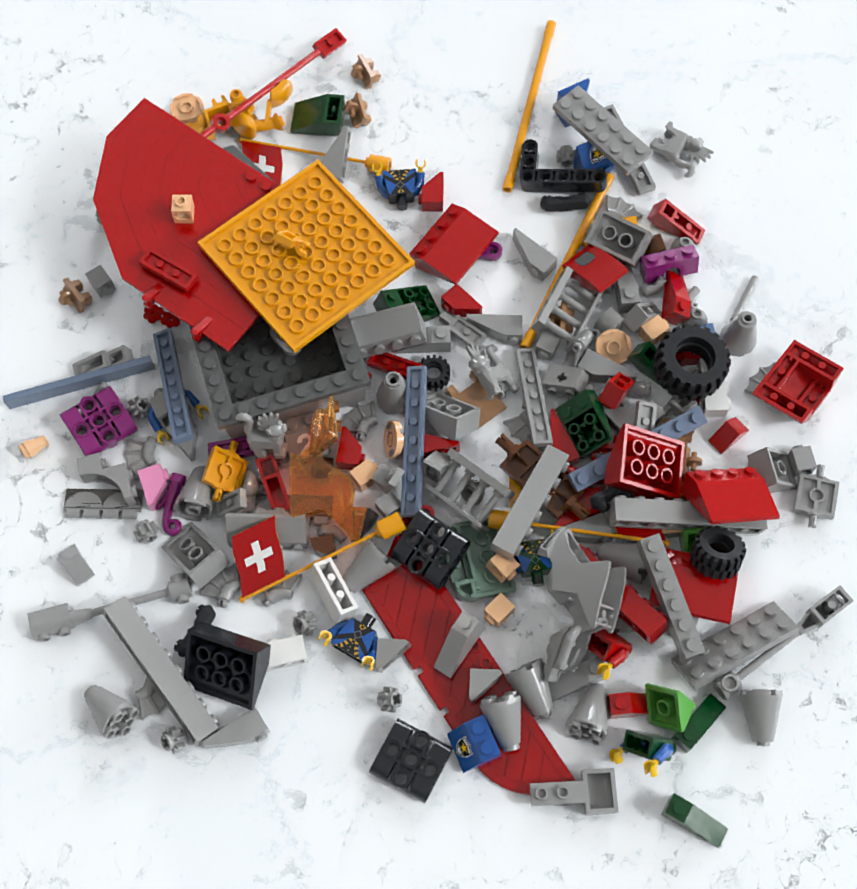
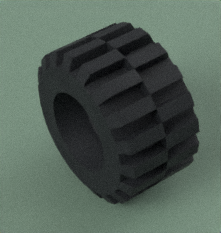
[690,526,746,580]

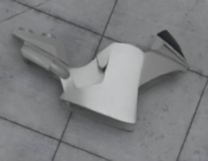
[534,527,626,683]

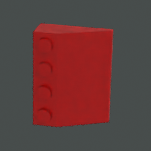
[409,203,499,285]
[604,423,685,500]
[680,467,780,524]
[649,548,738,625]

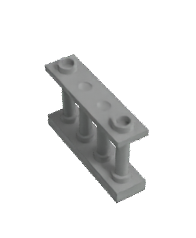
[531,266,604,352]
[424,448,515,532]

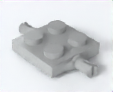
[793,464,840,528]

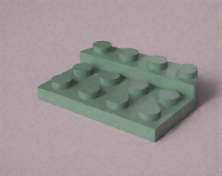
[444,517,516,602]

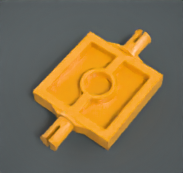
[201,440,249,502]

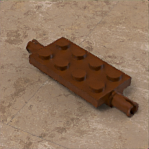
[495,433,591,521]

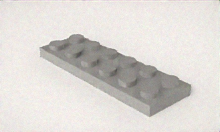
[552,85,654,176]
[671,601,799,691]

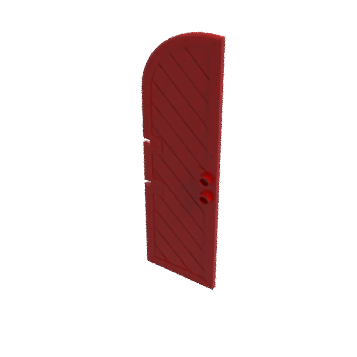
[362,561,576,795]

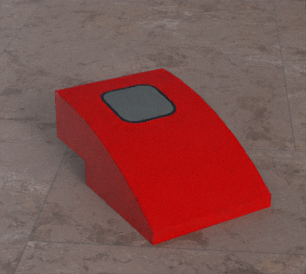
[562,244,628,293]

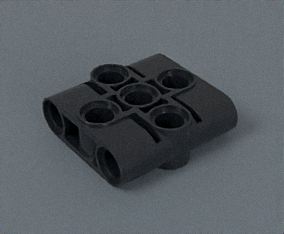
[391,509,471,590]
[369,718,453,803]

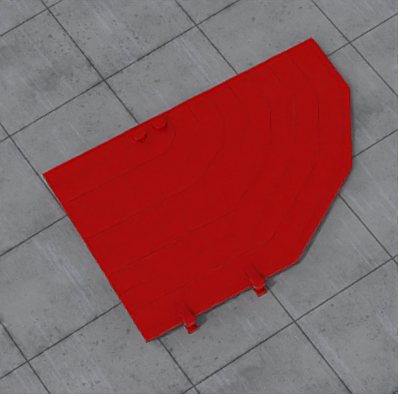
[93,97,280,352]

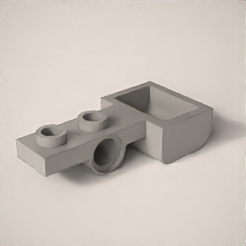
[530,768,619,815]

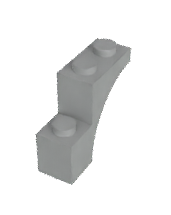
[76,452,138,506]

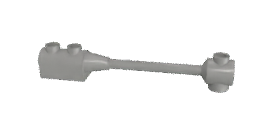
[27,573,193,642]
[712,585,854,700]

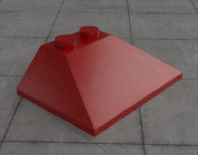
[752,340,844,424]

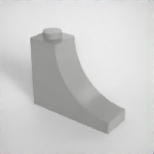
[598,396,665,435]

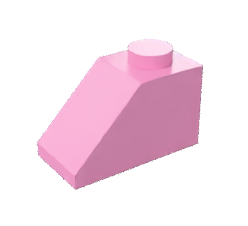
[138,463,170,511]

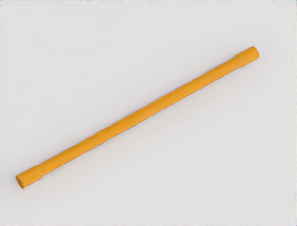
[502,20,556,193]
[519,172,615,348]

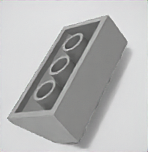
[349,302,427,358]
[225,513,309,552]

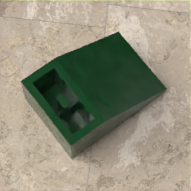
[290,94,345,136]
[373,285,441,322]
[555,389,613,459]

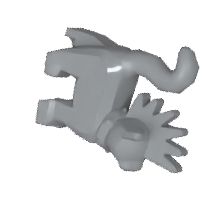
[649,121,714,178]
[465,344,520,401]
[235,412,288,459]

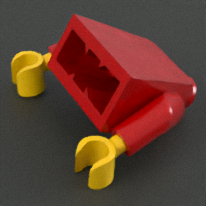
[588,629,632,680]

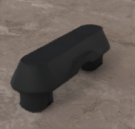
[540,193,591,212]
[590,487,633,513]
[174,604,216,657]

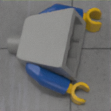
[148,388,209,445]

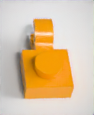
[274,229,311,257]

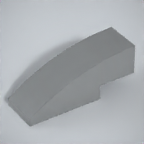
[72,345,134,376]

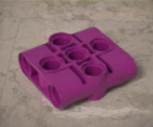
[59,386,138,456]

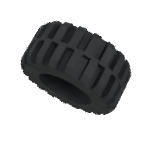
[653,324,731,401]

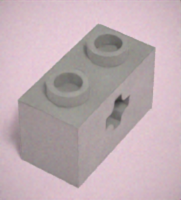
[542,364,589,398]

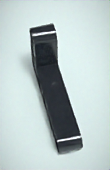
[519,139,607,193]

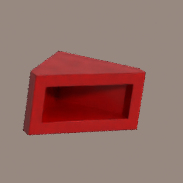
[708,417,749,455]

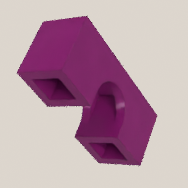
[640,245,699,284]

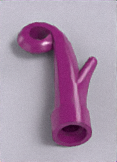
[156,473,187,536]

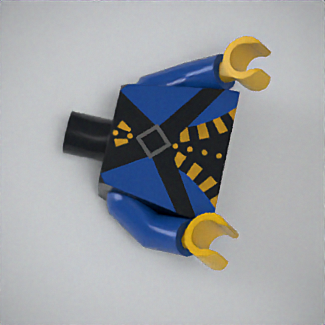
[371,159,426,211]
[317,613,378,671]

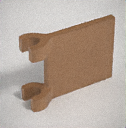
[445,370,507,428]

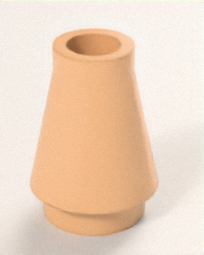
[18,435,49,459]

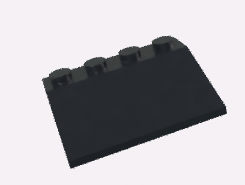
[184,622,271,710]

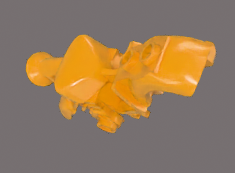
[186,79,293,141]

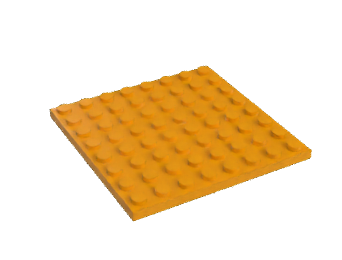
[198,159,415,353]

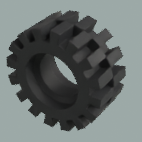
[419,354,450,391]

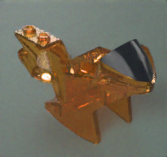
[289,396,379,543]

